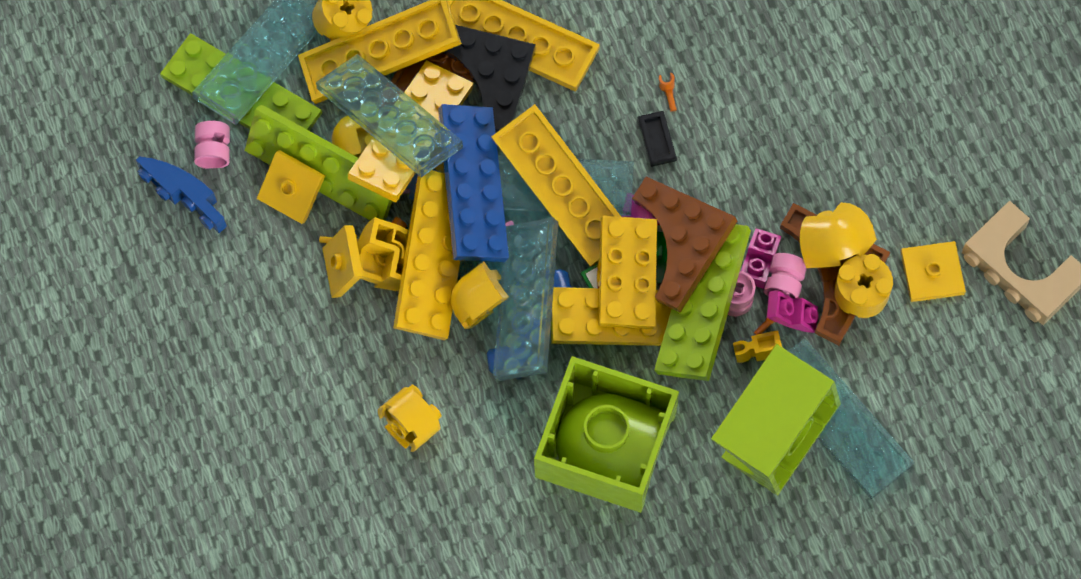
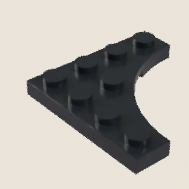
[441,25,536,133]

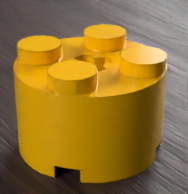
[312,0,373,41]
[834,254,893,318]
[378,384,442,452]

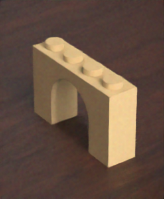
[962,201,1081,325]

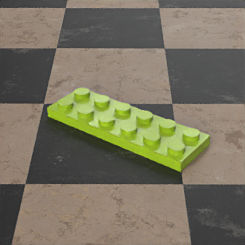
[160,33,322,131]
[244,105,392,221]
[654,224,751,381]

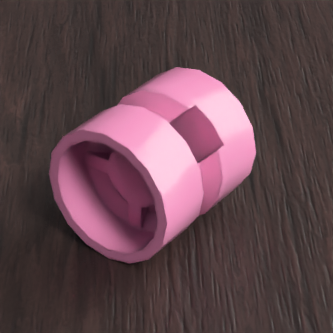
[194,121,230,169]
[764,253,807,299]
[728,271,756,317]

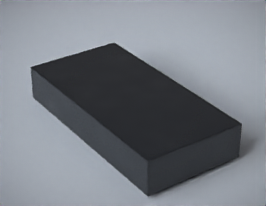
[637,110,677,167]

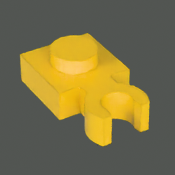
[733,330,782,363]

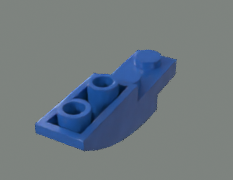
[136,156,227,233]

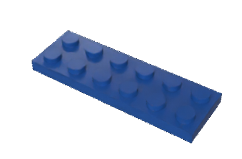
[438,104,509,262]

